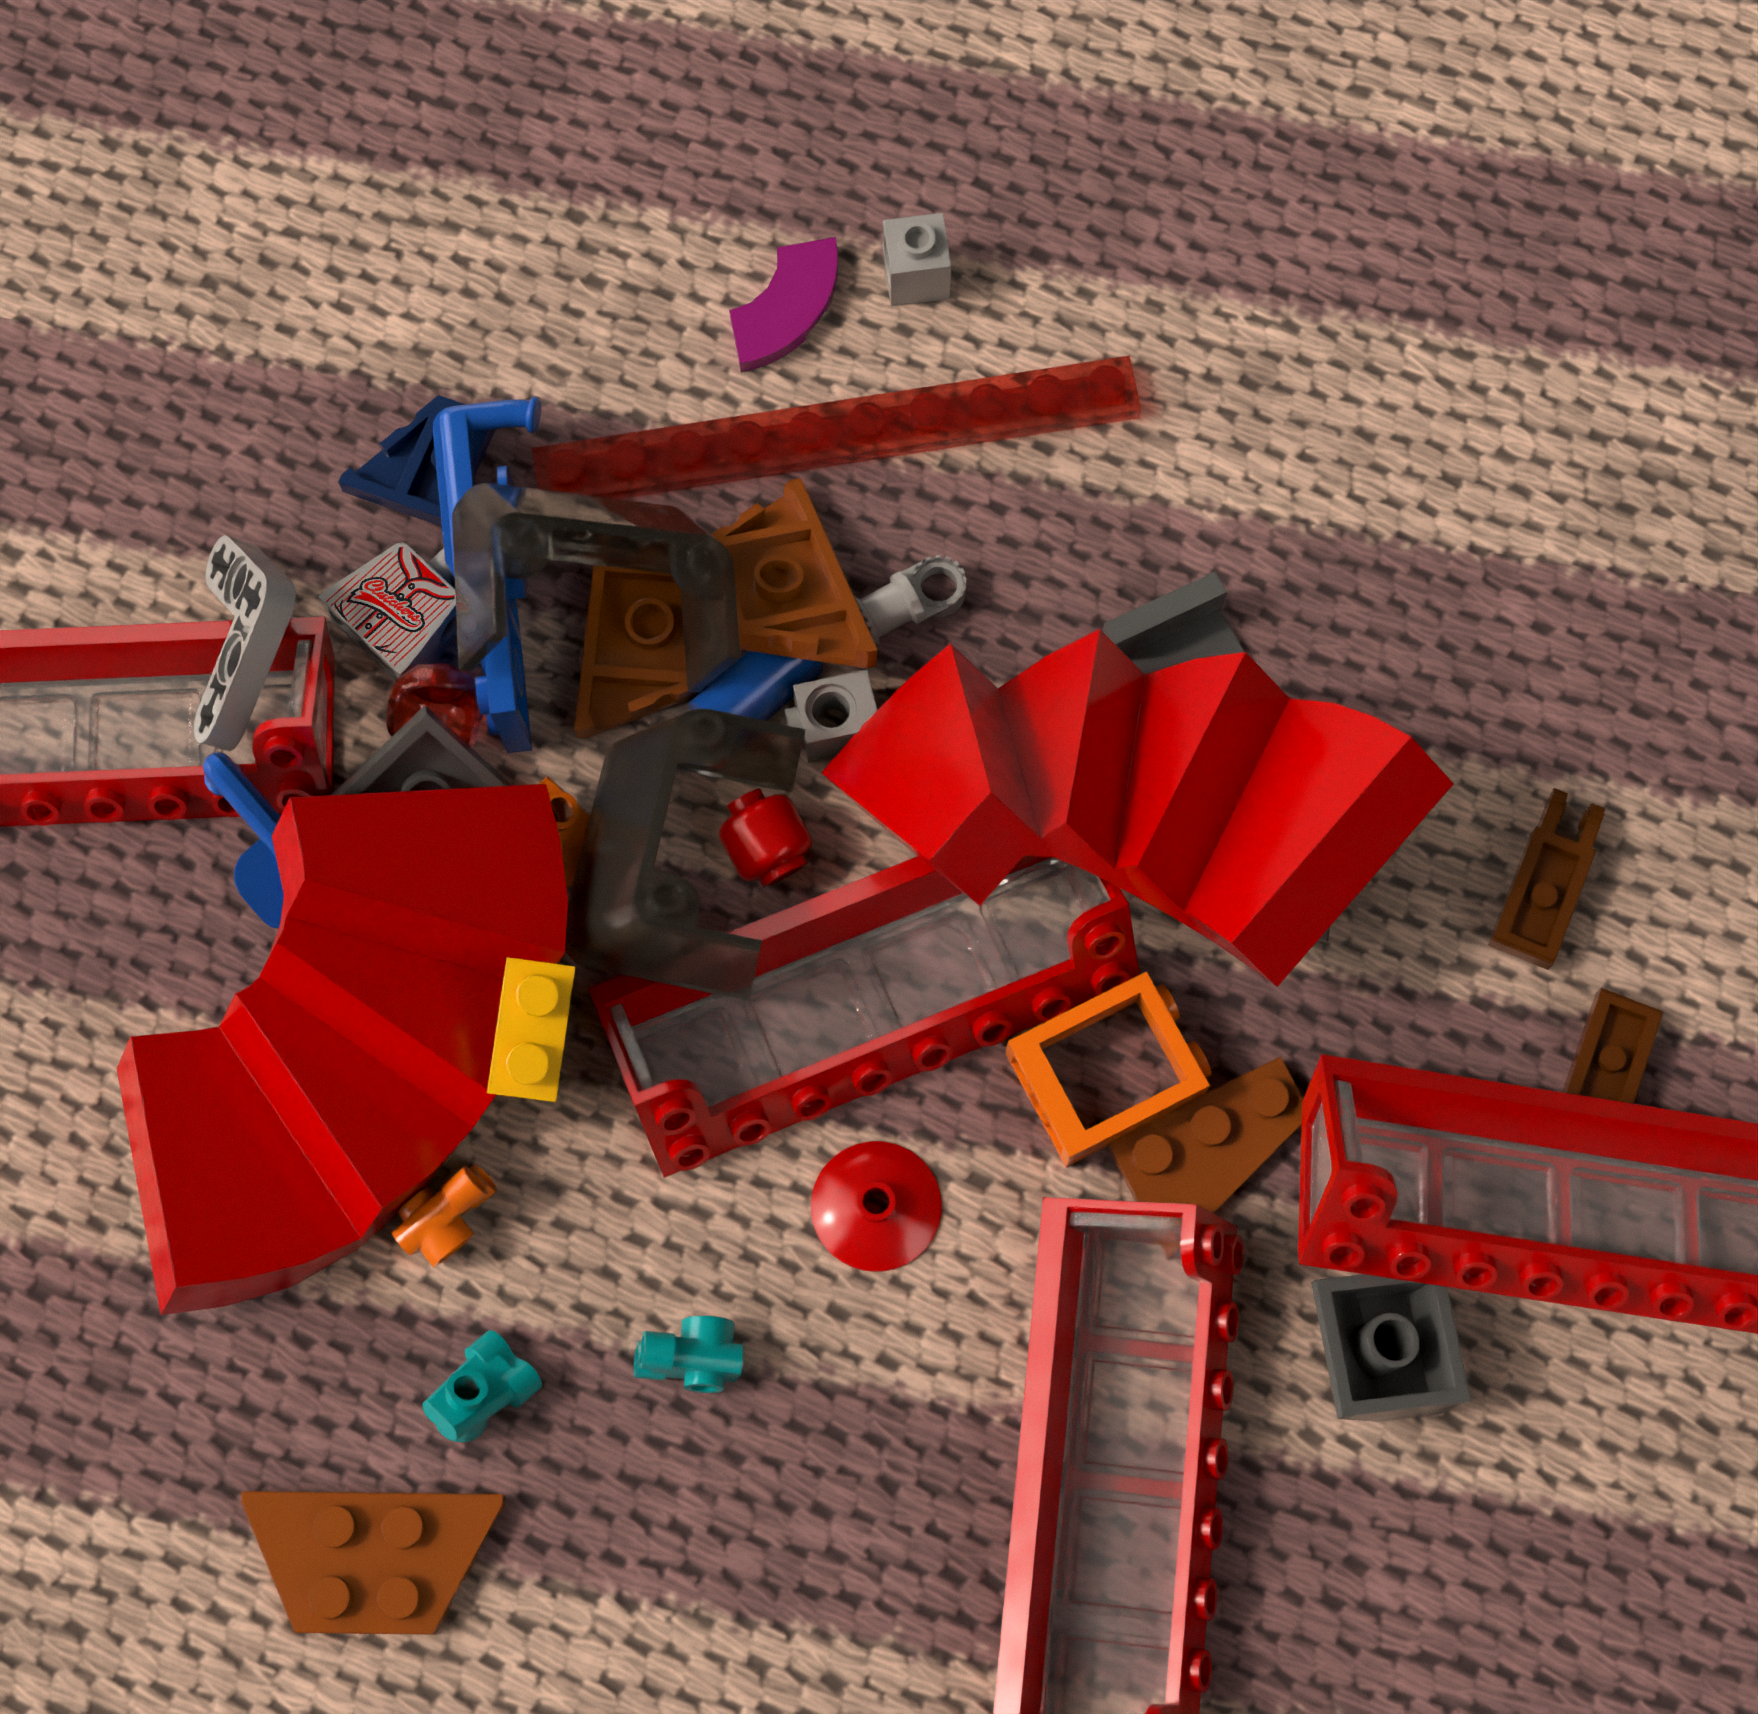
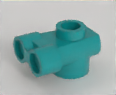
[633,1316,743,1393]
[422,1330,542,1443]

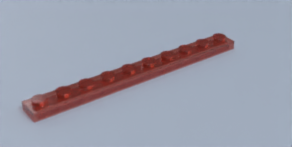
[532,355,1141,511]

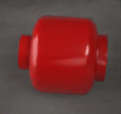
[718,788,813,888]

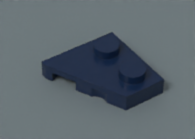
[338,395,496,527]

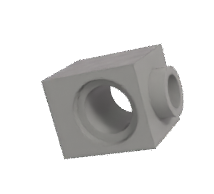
[883,213,951,306]
[784,670,877,763]

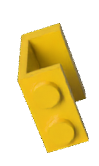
[487,957,575,1102]

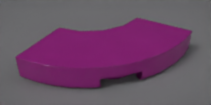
[729,237,838,373]

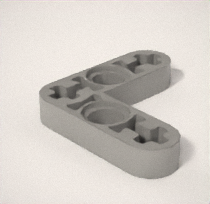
[194,535,296,751]

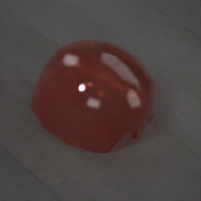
[386,663,483,748]

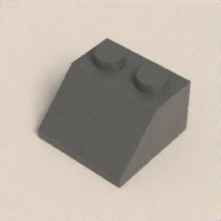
[1311,1274,1471,1422]

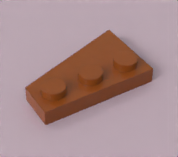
[1107,1056,1303,1261]

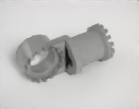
[854,555,967,647]

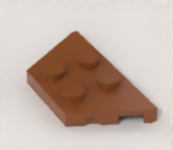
[700,478,878,669]
[574,506,716,738]
[241,1491,506,1635]

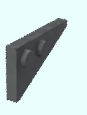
[331,706,511,795]

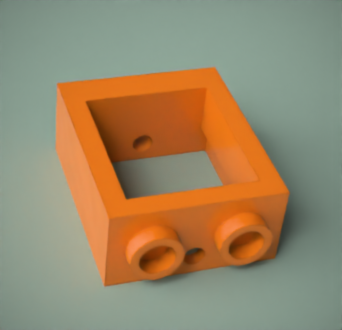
[1005,971,1212,1168]

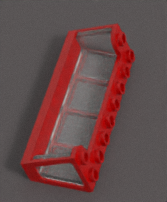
[0,616,335,827]
[588,856,1140,1178]
[1298,1054,1758,1334]
[993,1197,1244,1714]

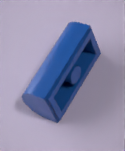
[689,651,823,752]

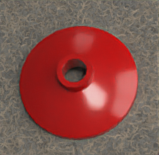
[811,1141,942,1272]

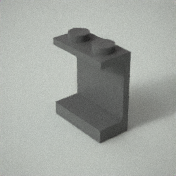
[1103,572,1282,689]

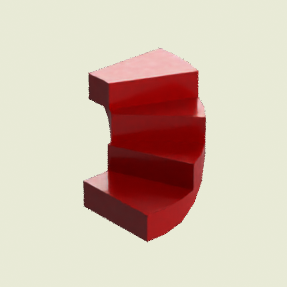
[821,629,1454,987]
[117,784,568,1315]

